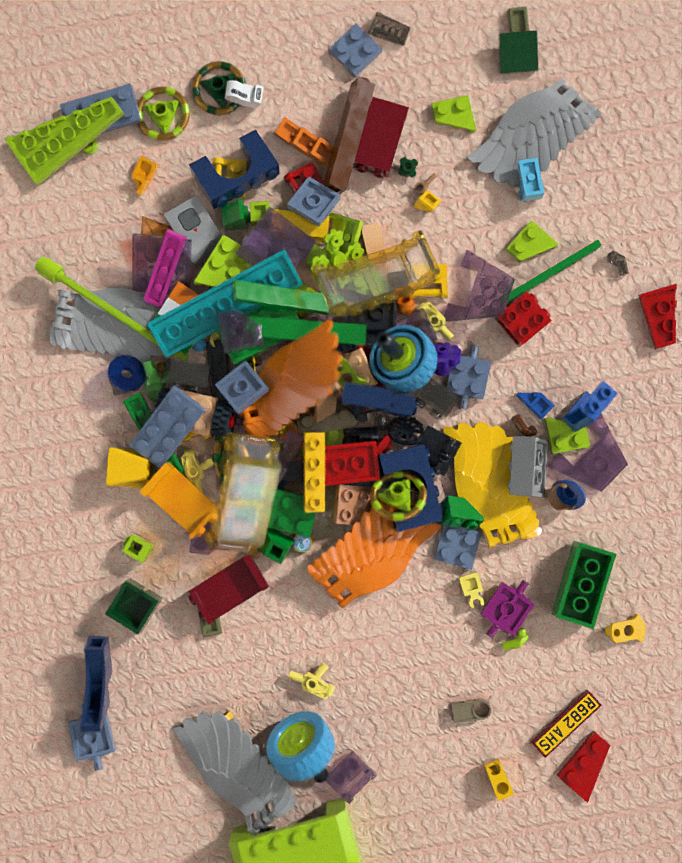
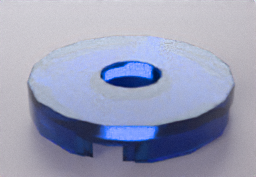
[107,355,146,393]

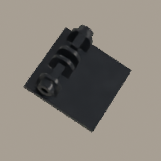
[417,425,462,476]

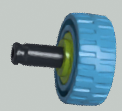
[369,325,438,393]
[266,711,335,783]

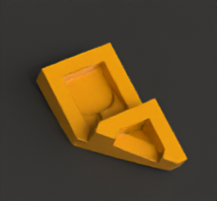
[131,155,159,196]

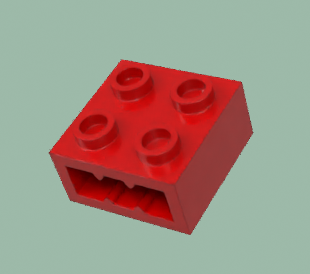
[495,291,552,347]

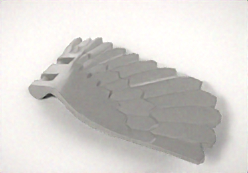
[467,78,601,187]
[50,287,165,362]
[173,711,297,835]

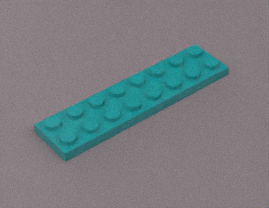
[147,249,303,358]

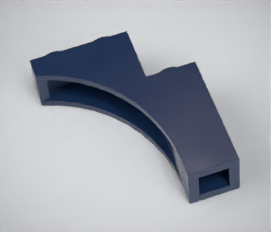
[341,382,418,419]
[80,636,113,732]

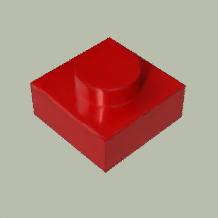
[377,435,392,455]

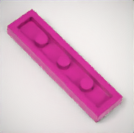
[143,229,187,308]

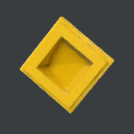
[413,190,442,212]

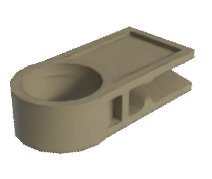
[451,698,491,723]

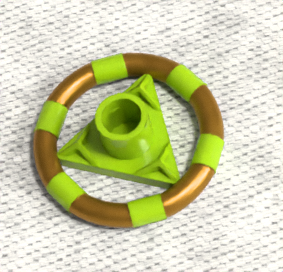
[137,86,190,141]
[370,470,427,521]

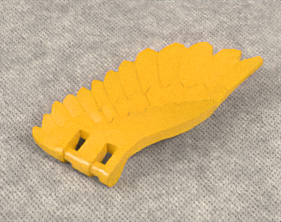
[443,422,542,548]

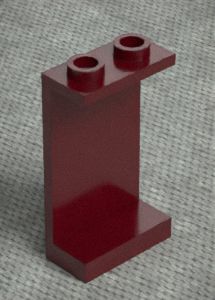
[353,97,409,178]
[188,553,269,625]

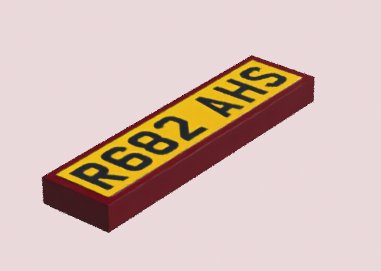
[531,689,602,758]

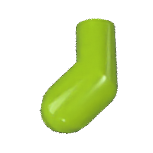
[502,628,528,651]

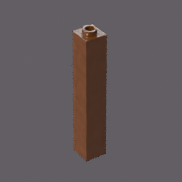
[323,77,375,194]

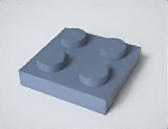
[329,23,382,78]
[287,177,341,227]
[215,360,270,414]
[434,525,482,570]

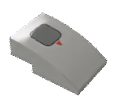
[164,195,222,268]

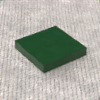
[498,30,539,74]

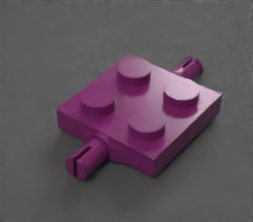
[480,579,535,638]

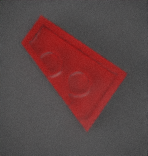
[638,284,677,349]
[557,731,611,803]

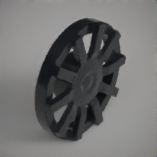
[388,417,424,446]

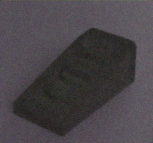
[367,12,411,46]

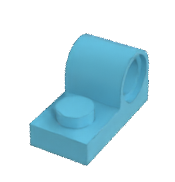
[517,158,544,202]

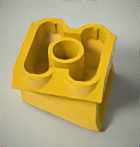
[106,447,153,488]

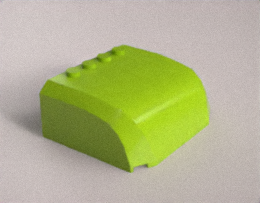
[229,797,363,863]

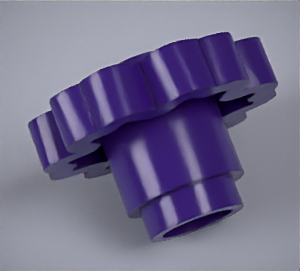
[434,342,461,376]

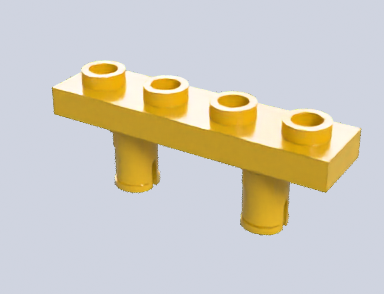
[303,432,325,512]

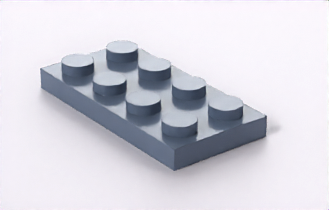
[60,83,142,134]
[129,385,206,468]

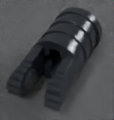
[343,426,379,444]

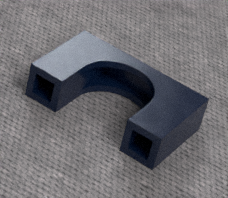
[189,129,280,209]
[378,444,444,532]

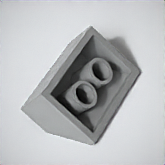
[508,436,548,498]

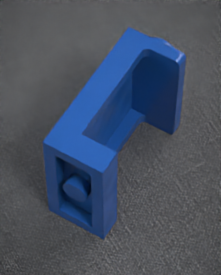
[562,381,618,432]

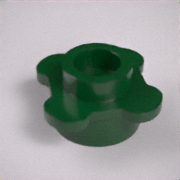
[398,157,418,178]

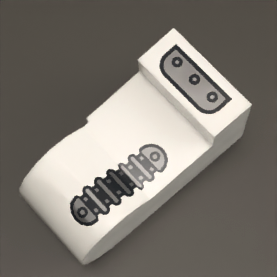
[225,80,263,109]

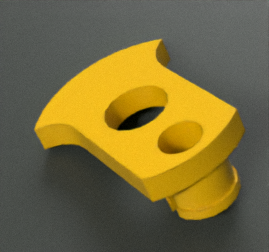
[605,613,646,643]

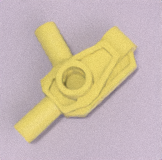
[416,302,454,341]
[181,448,214,492]
[288,662,335,699]

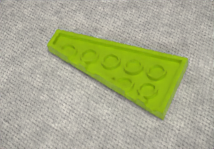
[4,97,124,185]
[194,235,319,293]

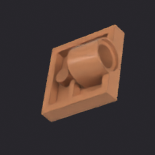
[332,484,371,525]

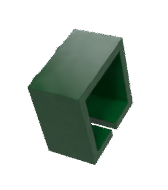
[105,578,163,635]

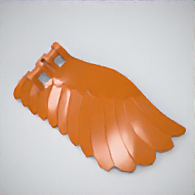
[240,320,342,443]
[306,500,442,608]

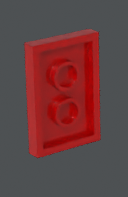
[325,441,380,486]

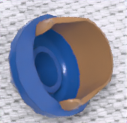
[548,479,586,510]

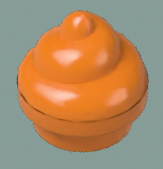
[397,296,415,316]

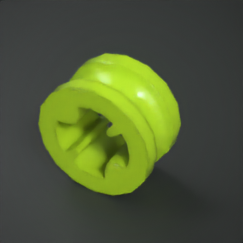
[82,139,98,155]

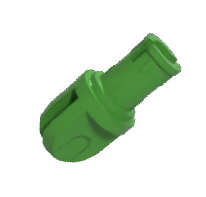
[142,360,165,402]

